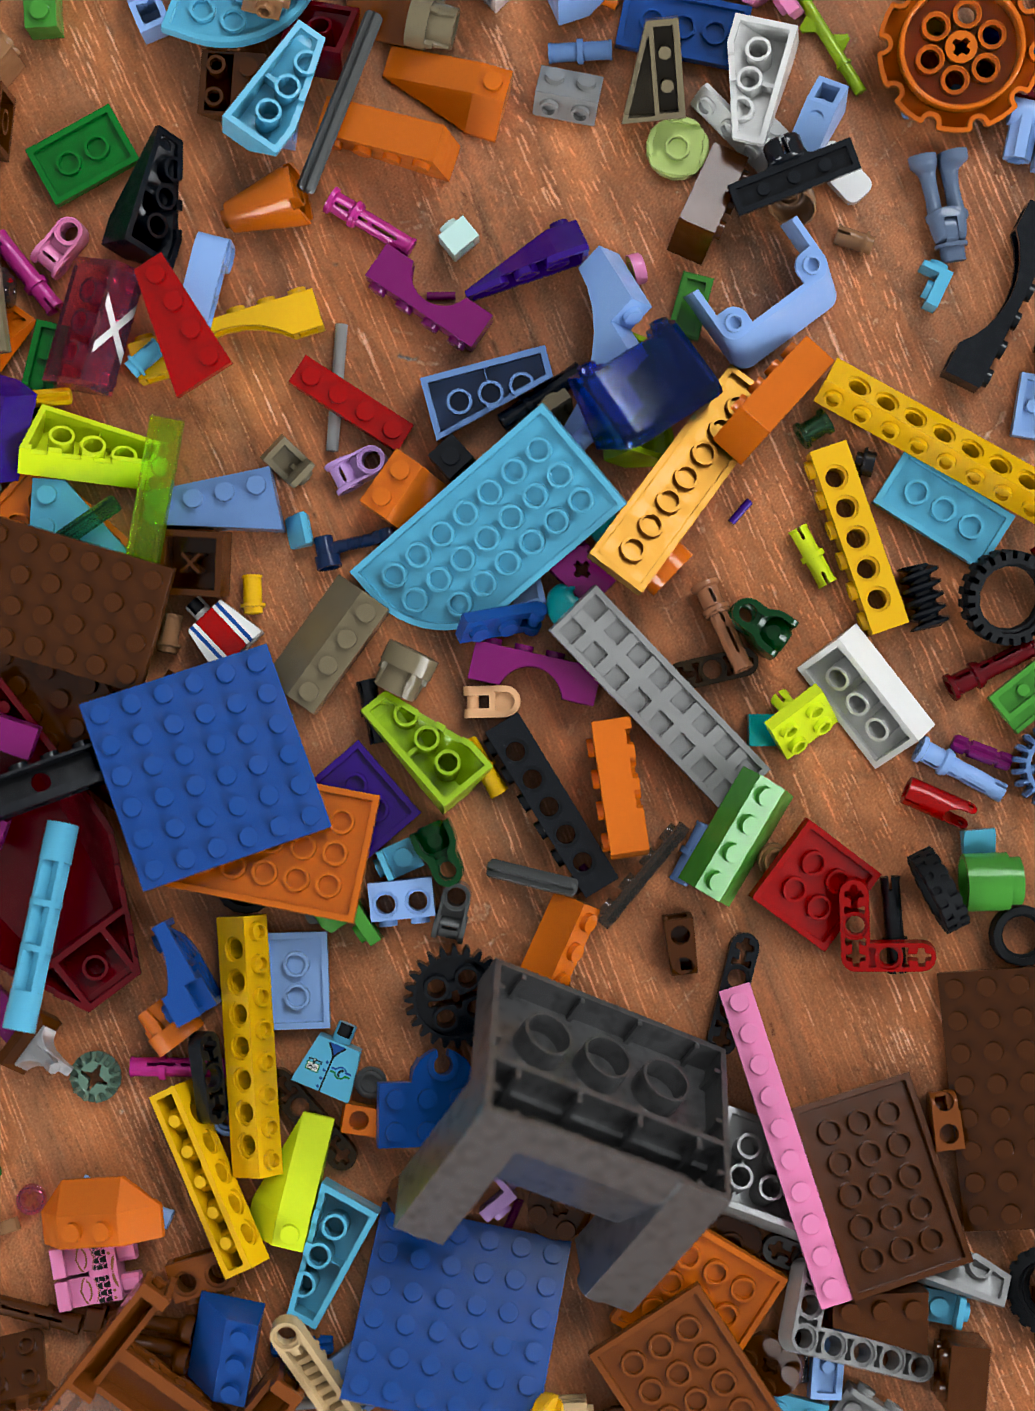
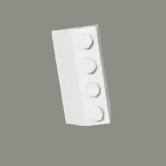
[797,623,935,769]

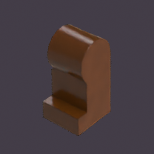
[662,912,698,976]

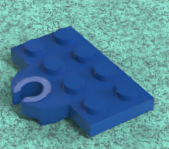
[615,0,752,70]
[376,1048,471,1149]

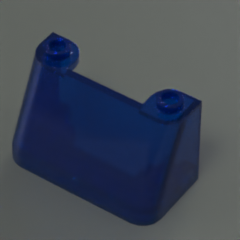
[567,317,723,450]

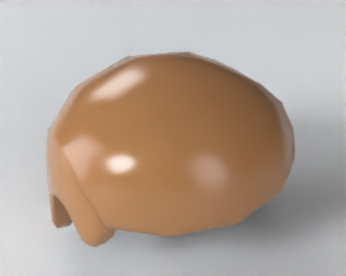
[768,188,817,225]

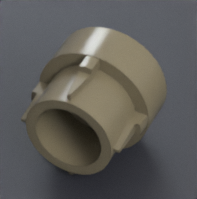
[403,0,460,51]
[374,639,439,702]

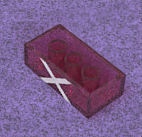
[42,256,141,397]

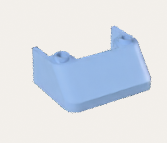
[683,215,837,369]

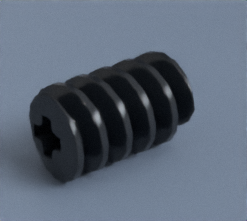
[897,563,950,632]

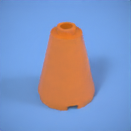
[220,162,313,233]

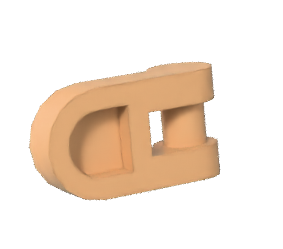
[463,685,521,719]

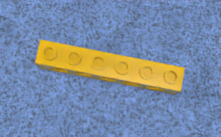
[803,440,909,636]
[149,1079,270,1280]

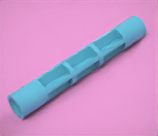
[2,820,79,1034]

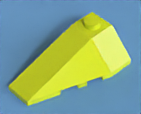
[250,1111,335,1253]

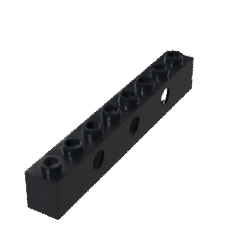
[0,739,106,822]

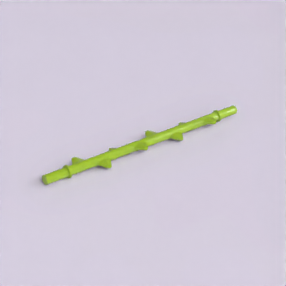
[798,0,867,96]

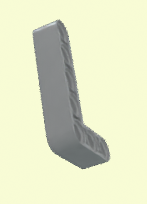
[778,1256,934,1383]

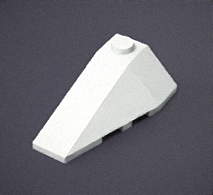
[727,13,799,147]

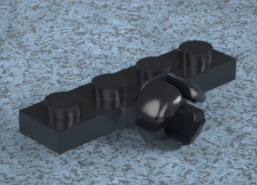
[727,132,862,218]

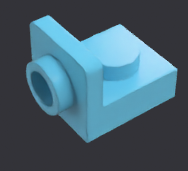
[918,259,954,314]
[373,837,425,882]
[923,1285,970,1330]

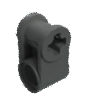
[431,880,472,945]

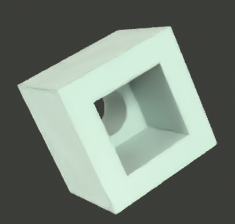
[438,215,480,262]

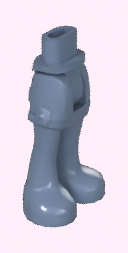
[908,147,969,264]

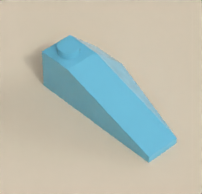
[222,20,325,156]

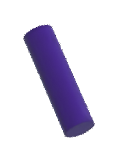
[728,498,753,525]

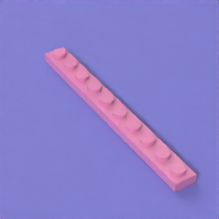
[718,982,853,1310]

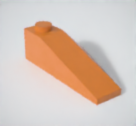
[382,46,513,143]

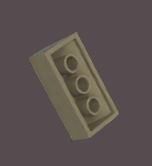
[274,575,390,715]

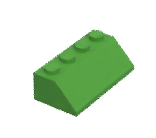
[678,766,793,907]

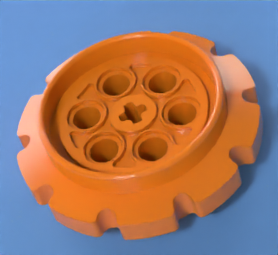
[876,0,1035,134]

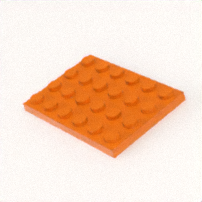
[163,784,381,924]

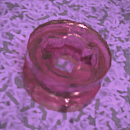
[16,1183,47,1215]

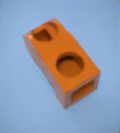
[339,1100,377,1138]

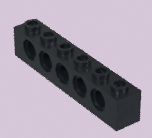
[483,712,619,898]

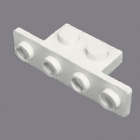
[690,83,789,173]

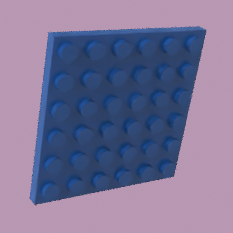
[79,643,331,892]
[340,1201,572,1411]

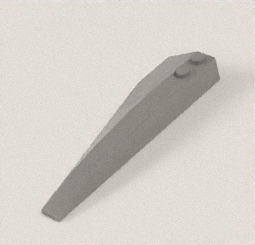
[721,1105,1012,1308]

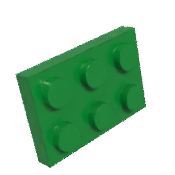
[25,104,139,208]

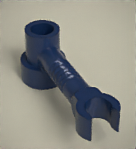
[314,527,395,572]

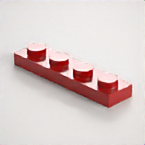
[288,355,414,452]

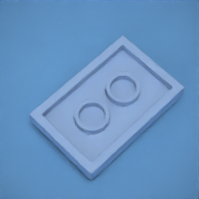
[268,931,331,1030]

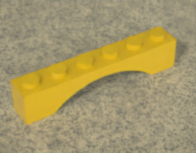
[127,286,326,386]

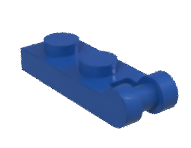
[455,601,548,644]

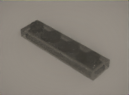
[598,822,690,929]

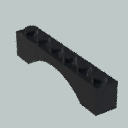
[940,199,1035,393]

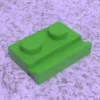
[987,659,1035,734]

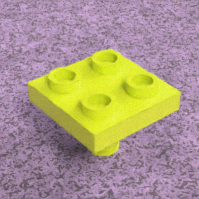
[764,683,838,760]

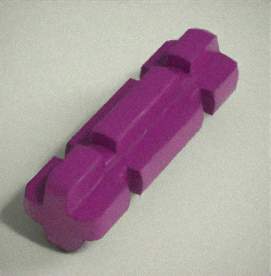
[950,735,1012,771]

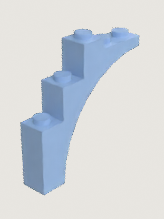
[564,245,652,451]

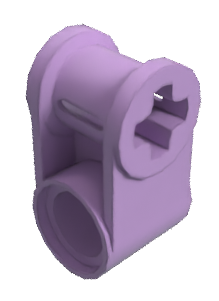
[324,445,388,496]

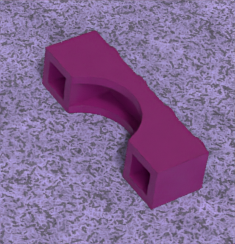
[365,243,493,352]
[468,638,599,707]

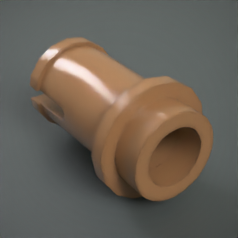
[833,224,876,256]
[156,613,183,654]

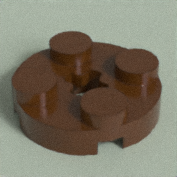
[527,1191,591,1241]
[743,1330,805,1397]

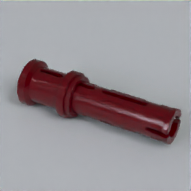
[942,640,1035,701]

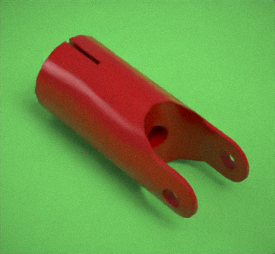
[900,777,977,829]

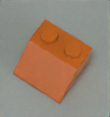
[359,448,447,529]

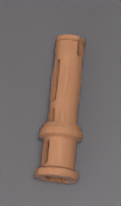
[691,577,753,674]

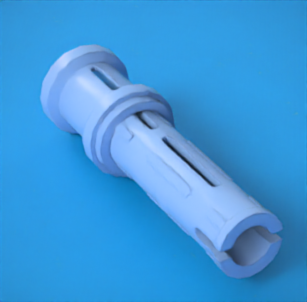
[911,736,1008,802]

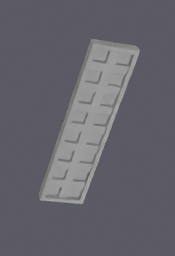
[548,585,770,808]

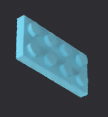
[871,452,1016,565]

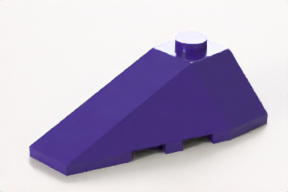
[465,219,589,302]

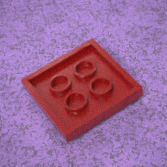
[748,817,882,952]

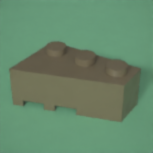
[622,15,686,124]

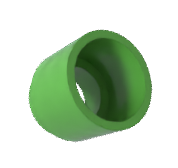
[958,852,1025,912]

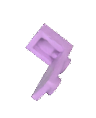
[479,1178,517,1223]

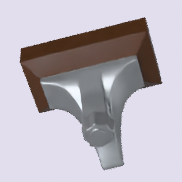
[0,1009,74,1076]

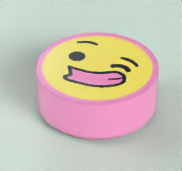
[625,252,648,285]

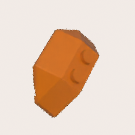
[41,1175,166,1250]

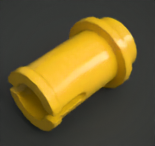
[240,574,266,615]

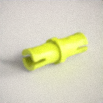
[788,523,837,589]

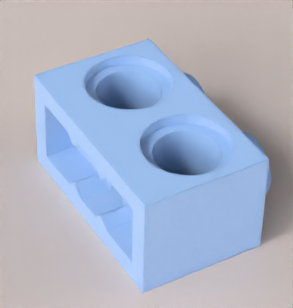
[367,875,436,927]

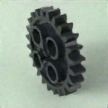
[403,943,493,1049]

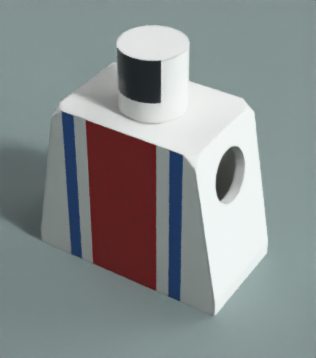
[185,596,264,662]

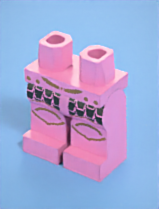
[49,1243,143,1313]

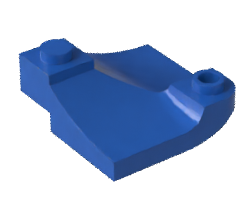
[151,917,222,1028]

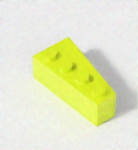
[17,404,165,491]

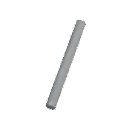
[326,323,348,452]

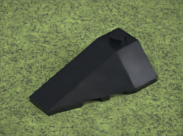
[101,125,183,269]

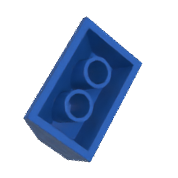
[187,1291,266,1407]

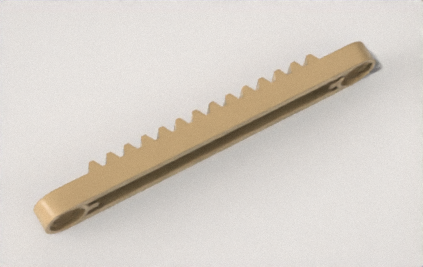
[270,1314,366,1411]

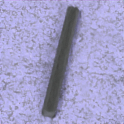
[297,10,383,194]

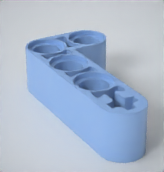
[183,231,235,328]

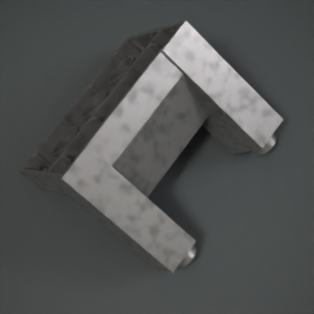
[394,958,732,1313]

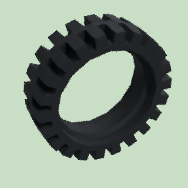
[958,549,1035,646]

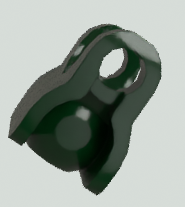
[728,598,799,660]
[409,817,464,887]

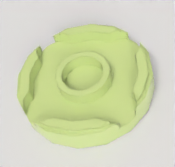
[646,117,709,180]

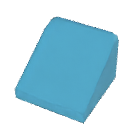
[285,511,314,550]
[959,828,996,854]

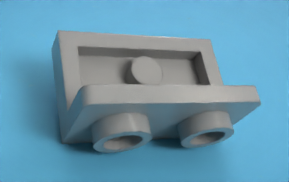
[532,65,604,126]

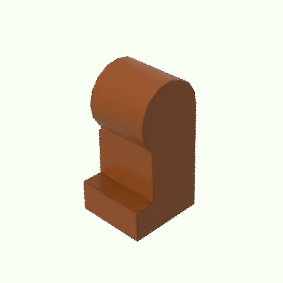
[926,1089,966,1152]

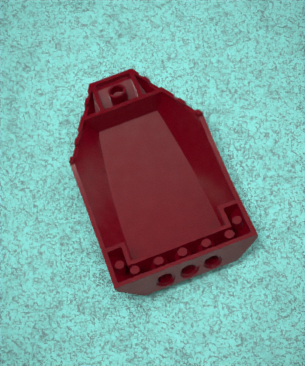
[0,676,142,1012]

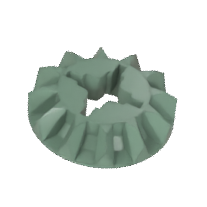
[69,1051,122,1103]

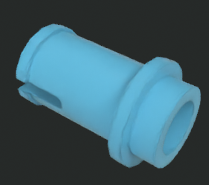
[124,338,162,378]

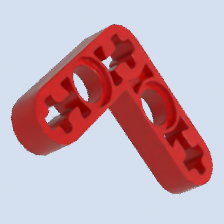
[839,877,936,972]

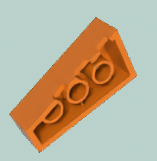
[315,96,461,182]
[712,335,835,465]
[586,716,650,860]

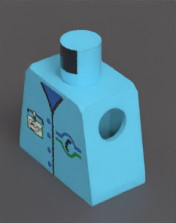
[291,1020,362,1104]

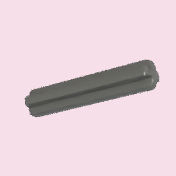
[486,859,578,897]

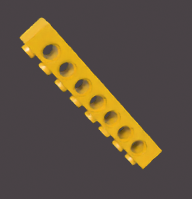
[813,357,1035,524]
[216,914,283,1179]

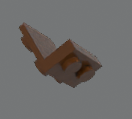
[0,1328,57,1411]

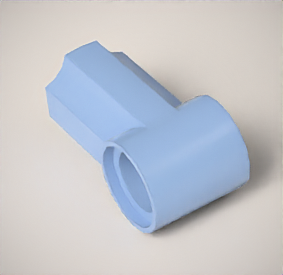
[1002,96,1035,165]

